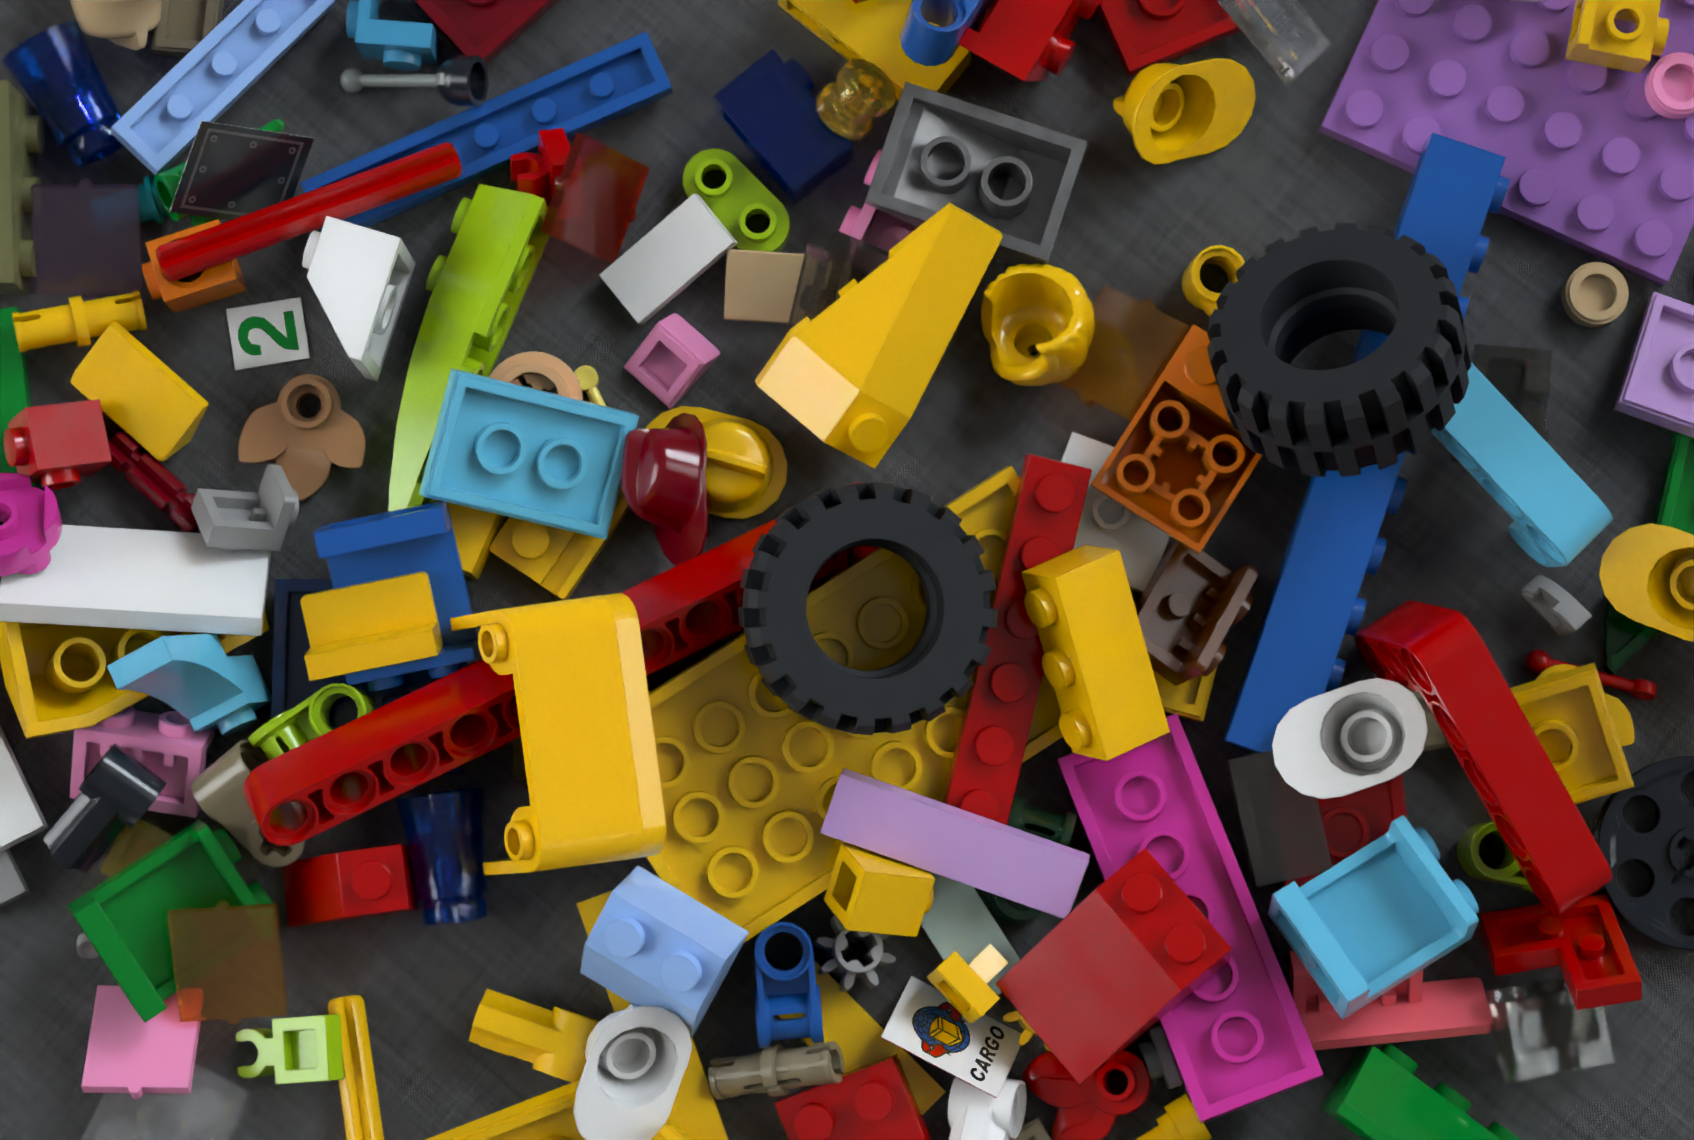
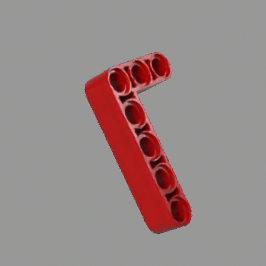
[1354,600,1613,916]

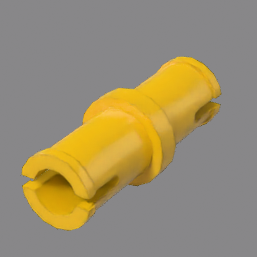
[12,290,147,353]

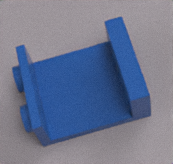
[313,501,479,691]

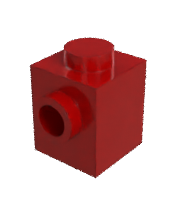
[4,399,112,490]

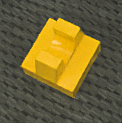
[926,944,1008,1024]

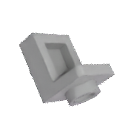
[191,464,299,551]

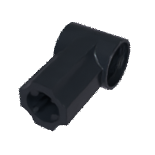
[42,743,167,873]

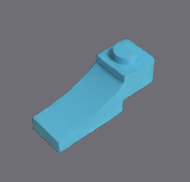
[107,634,272,736]

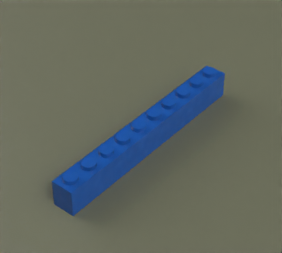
[1221,133,1510,759]

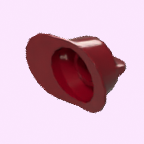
[621,413,708,566]

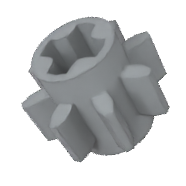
[813,916,896,992]

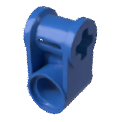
[754,921,824,1048]

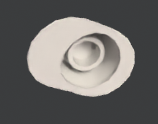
[1272,678,1428,799]
[573,1004,692,1140]

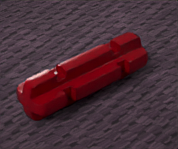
[108,431,199,533]

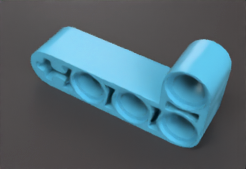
[1430,362,1613,567]

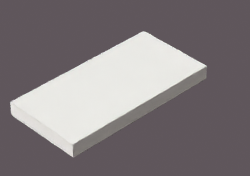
[0,525,271,636]

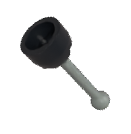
[340,55,489,107]

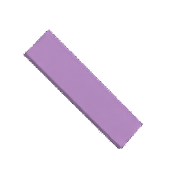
[820,768,1090,919]

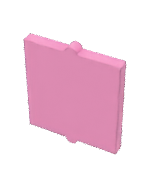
[81,985,205,1099]

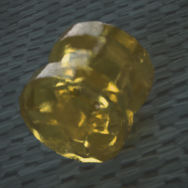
[816,59,896,140]

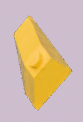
[755,202,1003,469]
[0,609,269,739]

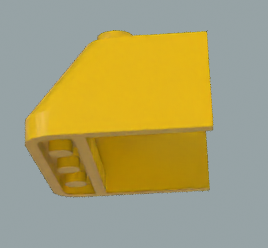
[450,593,666,875]

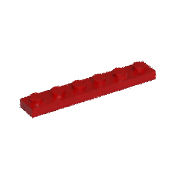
[942,454,1092,825]

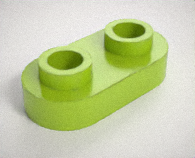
[683,148,790,252]

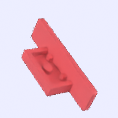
[1289,951,1493,1051]

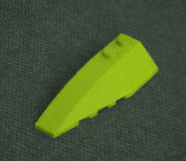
[388,184,555,512]

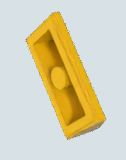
[70,321,209,461]

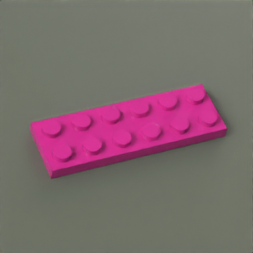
[1057,713,1324,1124]

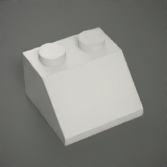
[302,216,416,382]

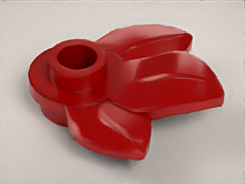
[1022,1050,1152,1140]

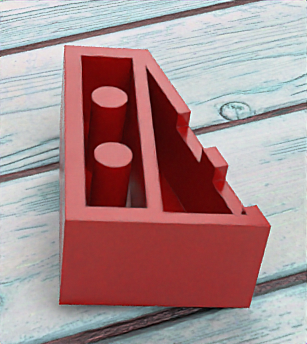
[958,0,1101,81]

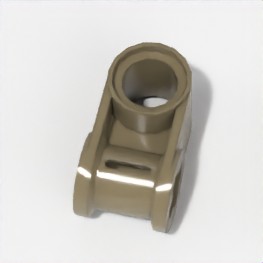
[191,740,305,867]

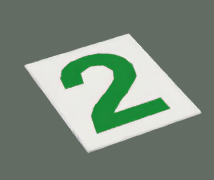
[226,297,310,370]

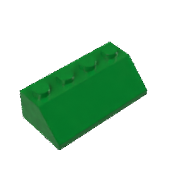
[1320,1043,1521,1140]

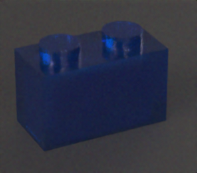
[714,49,855,205]

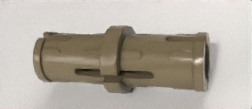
[708,1041,844,1100]

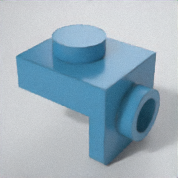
[346,0,440,71]

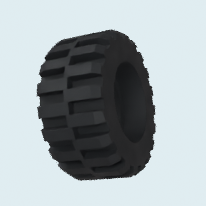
[1207,223,1471,477]
[738,482,998,735]

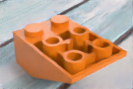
[1090,324,1262,554]

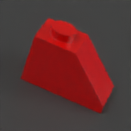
[282,844,418,927]

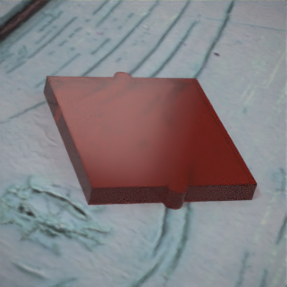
[540,133,650,264]

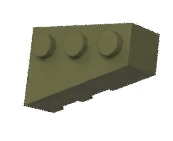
[0,80,45,295]

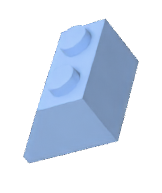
[580,865,749,1038]

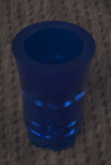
[2,20,124,168]
[395,787,488,925]

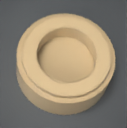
[1561,262,1629,328]

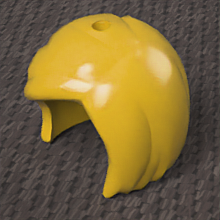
[981,263,1095,386]

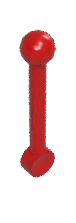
[1526,649,1658,700]

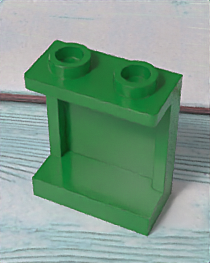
[67,819,277,1022]

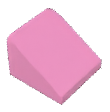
[624,313,720,409]

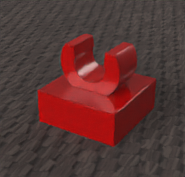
[510,128,577,218]

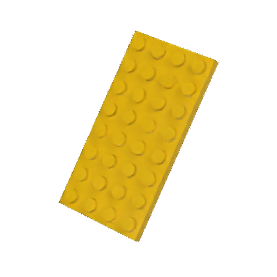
[646,466,1063,942]

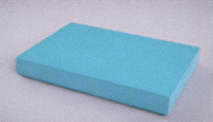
[419,368,639,540]

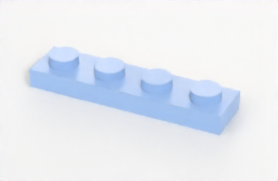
[111,0,335,175]

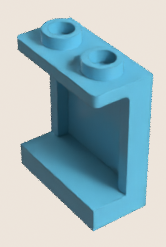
[1268,815,1479,1020]

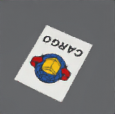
[881,976,1021,1098]

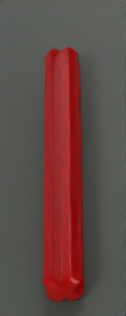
[156,142,462,281]

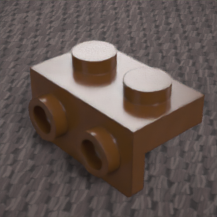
[1135,540,1259,686]

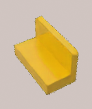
[300,571,444,681]

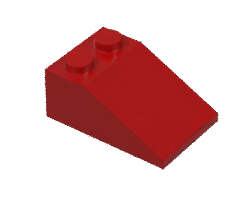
[995,847,1232,1085]

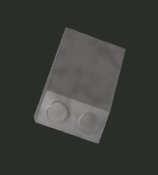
[865,82,1088,266]

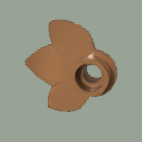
[238,374,366,501]

